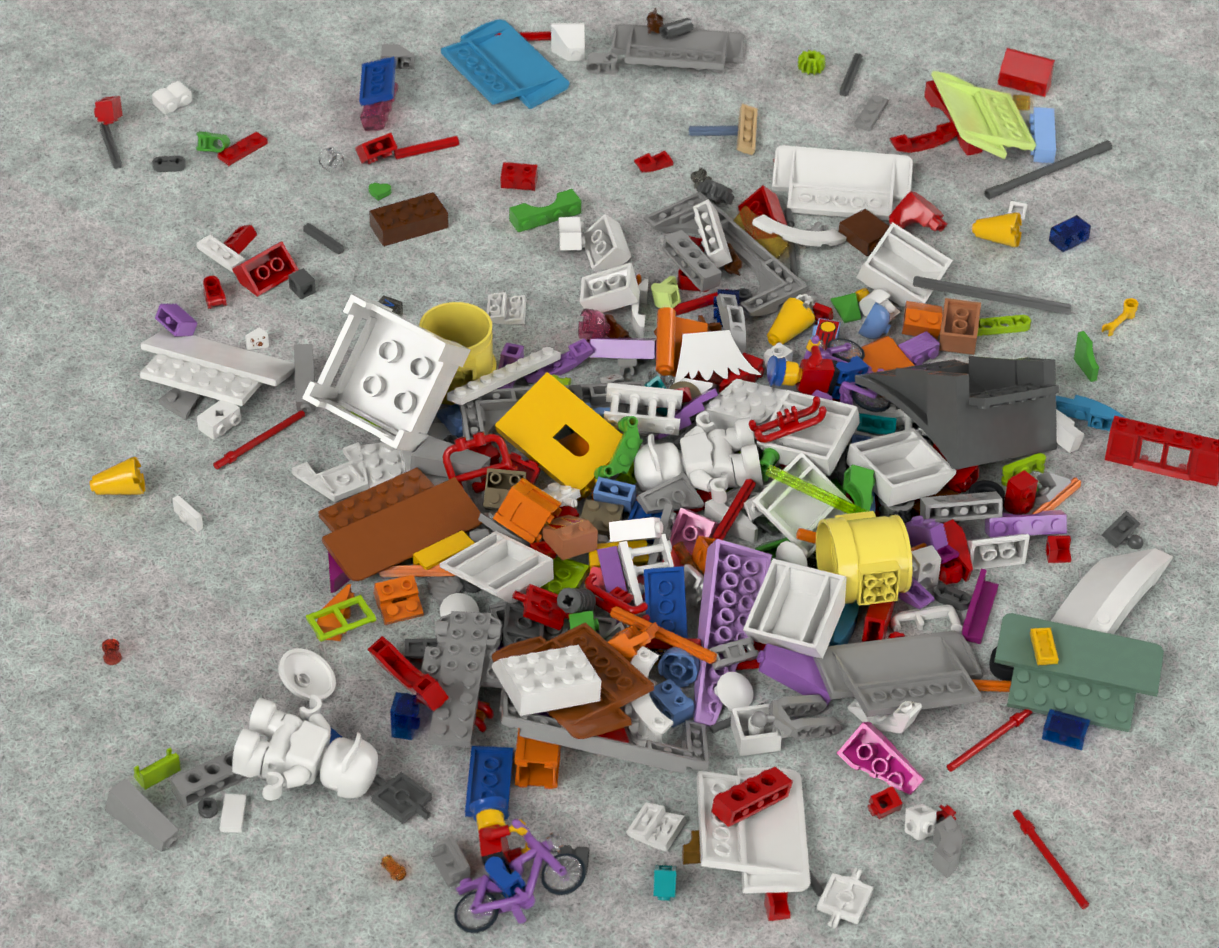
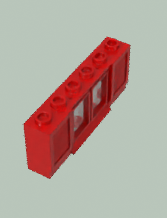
[1105,415,1219,486]

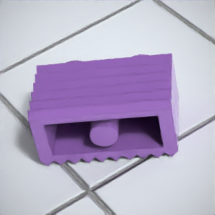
[155,303,197,337]
[897,331,940,366]
[906,516,948,550]

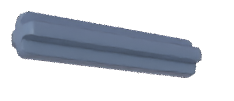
[689,125,738,136]

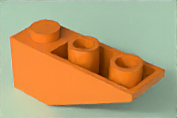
[317,584,355,641]

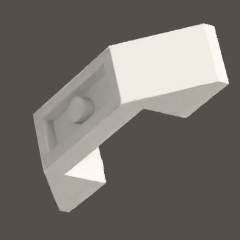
[848,698,922,733]

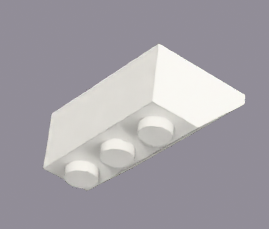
[581,214,631,271]
[580,263,639,317]
[967,534,1030,570]

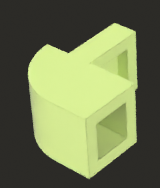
[651,276,681,308]

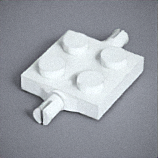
[542,483,581,507]
[817,867,874,928]

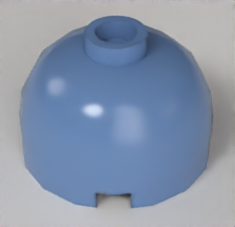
[858,302,892,339]
[658,647,700,687]

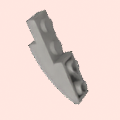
[716,293,746,354]

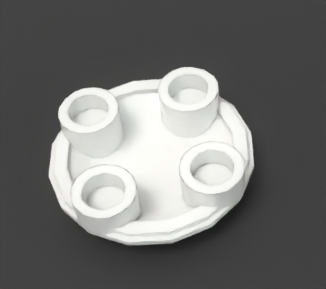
[776,541,808,567]
[440,593,479,617]
[714,672,754,712]

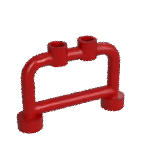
[442,431,518,489]

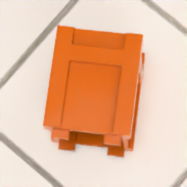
[493,478,562,544]
[515,728,561,789]

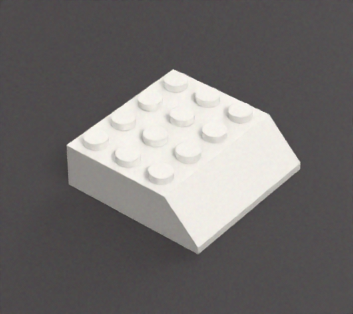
[856,222,953,307]
[703,379,786,439]
[757,390,860,476]
[846,428,956,507]
[752,452,856,558]
[440,531,554,604]
[743,559,846,659]
[492,645,601,716]

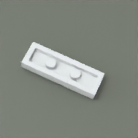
[196,235,245,273]

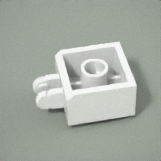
[731,704,791,756]

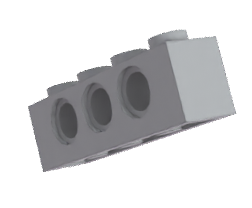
[662,230,722,292]
[920,491,1002,522]
[170,749,249,808]

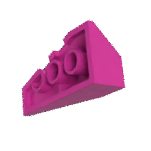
[837,722,925,795]

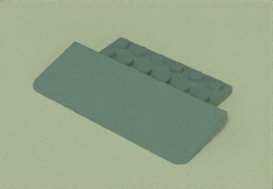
[994,613,1164,732]

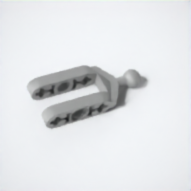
[751,695,842,739]

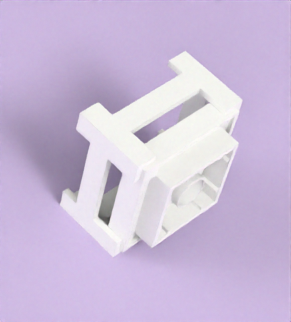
[302,294,471,452]

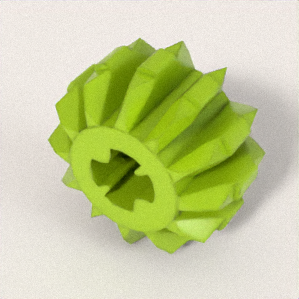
[798,49,825,76]

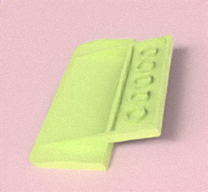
[931,71,1036,159]

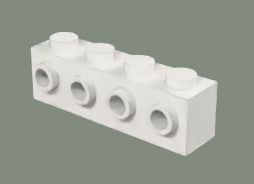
[693,199,732,268]

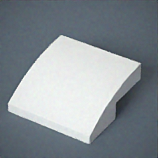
[626,802,686,851]

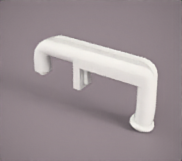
[890,605,963,632]

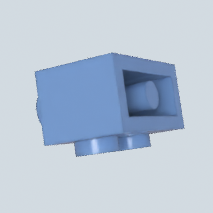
[593,477,637,513]
[649,679,695,728]

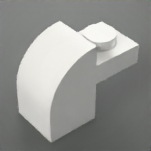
[858,289,900,322]

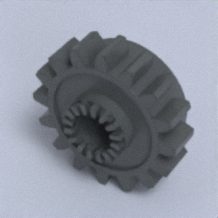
[696,179,735,205]

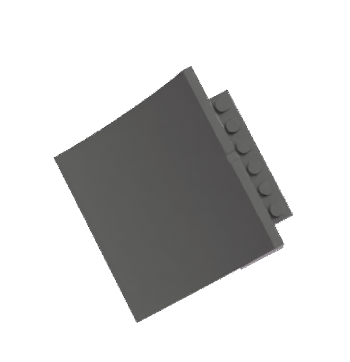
[855,356,1059,469]

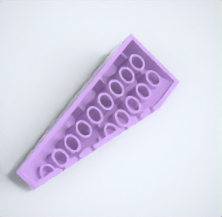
[694,539,772,726]

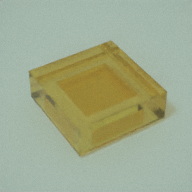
[1013,95,1030,110]

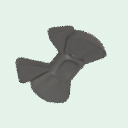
[753,517,780,536]

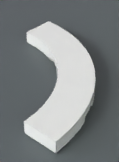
[752,214,847,247]

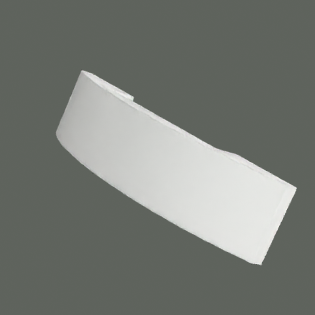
[631,279,648,338]

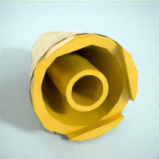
[972,212,1022,247]
[767,298,815,346]
[89,456,145,495]

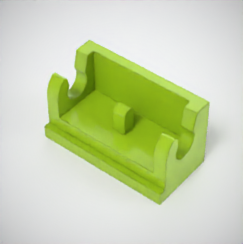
[133,747,181,790]

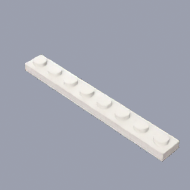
[447,347,561,405]

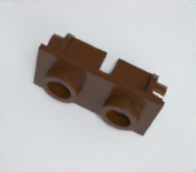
[646,8,663,34]
[724,243,742,276]
[599,314,632,338]

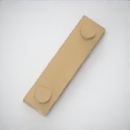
[737,103,758,155]

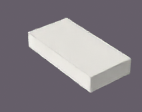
[220,794,247,833]

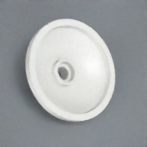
[278,648,336,701]

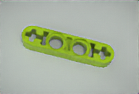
[977,315,1031,336]

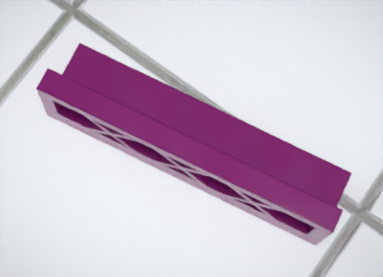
[962,568,999,644]

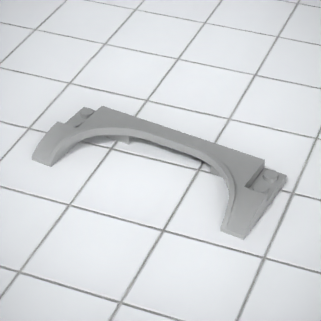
[643,192,808,316]
[459,381,656,445]
[499,686,709,774]

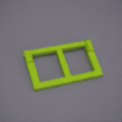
[306,595,376,642]

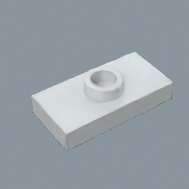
[172,495,203,532]

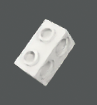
[911,545,941,589]

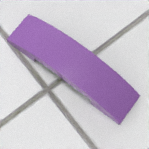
[523,338,593,383]

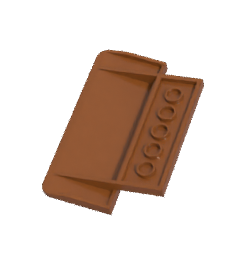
[318,467,482,581]
[492,622,654,739]

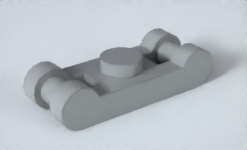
[708,637,759,670]

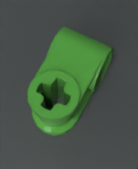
[196,131,230,152]
[759,448,780,482]

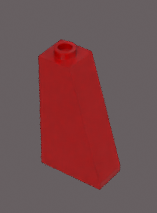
[862,601,896,642]

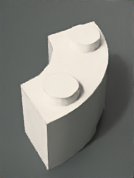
[558,217,585,251]

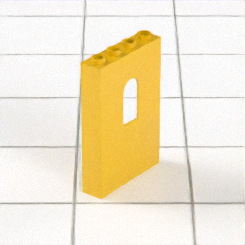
[495,372,623,501]

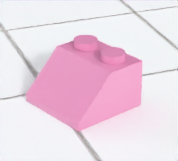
[670,508,720,555]

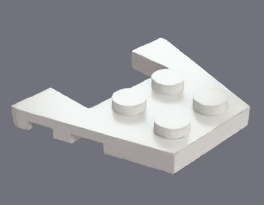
[292,442,369,502]

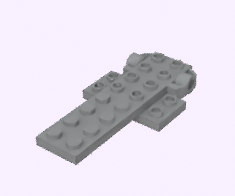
[421,611,503,747]

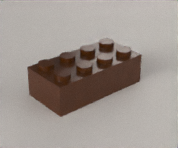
[369,192,448,247]

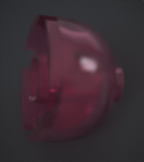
[578,308,610,343]

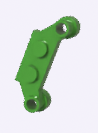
[594,416,643,479]

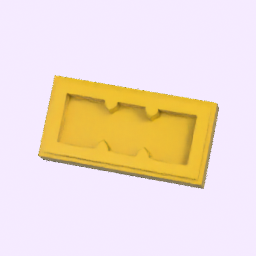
[1030,628,1059,665]

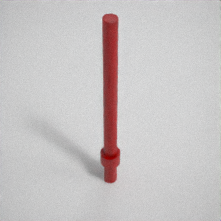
[213,410,305,470]
[946,709,1033,772]
[1013,809,1089,909]

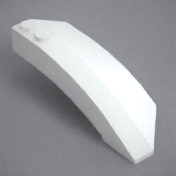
[1051,548,1173,634]

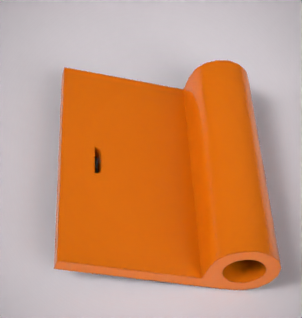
[656,307,708,382]
[847,336,915,386]

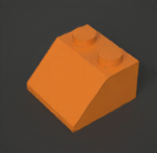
[902,301,943,340]

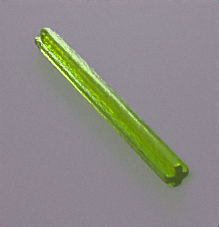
[766,465,868,514]

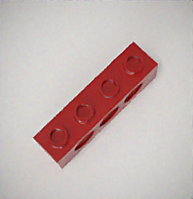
[711,766,793,827]

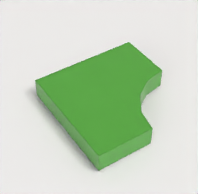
[1073,331,1099,382]

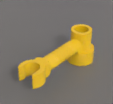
[1102,298,1138,336]

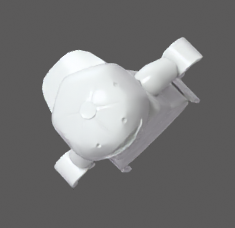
[634,411,763,503]
[232,695,378,801]

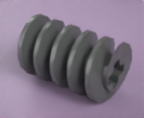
[557,588,596,614]

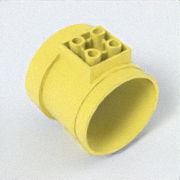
[419,302,497,405]
[816,511,913,606]

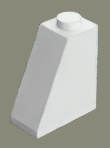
[609,517,663,542]

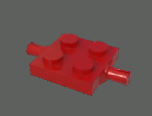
[512,584,573,631]

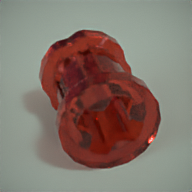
[102,639,122,665]

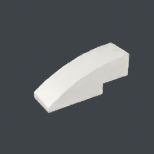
[1056,409,1084,453]
[704,499,758,543]

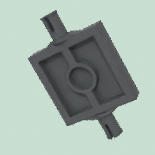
[371,772,432,824]

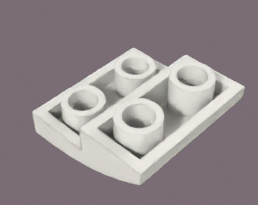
[486,292,527,325]

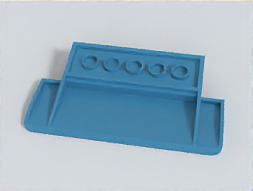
[441,19,570,109]

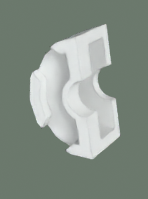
[684,564,704,609]

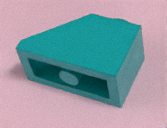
[653,865,676,901]

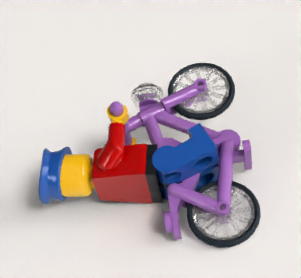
[767,335,891,412]
[454,796,586,933]

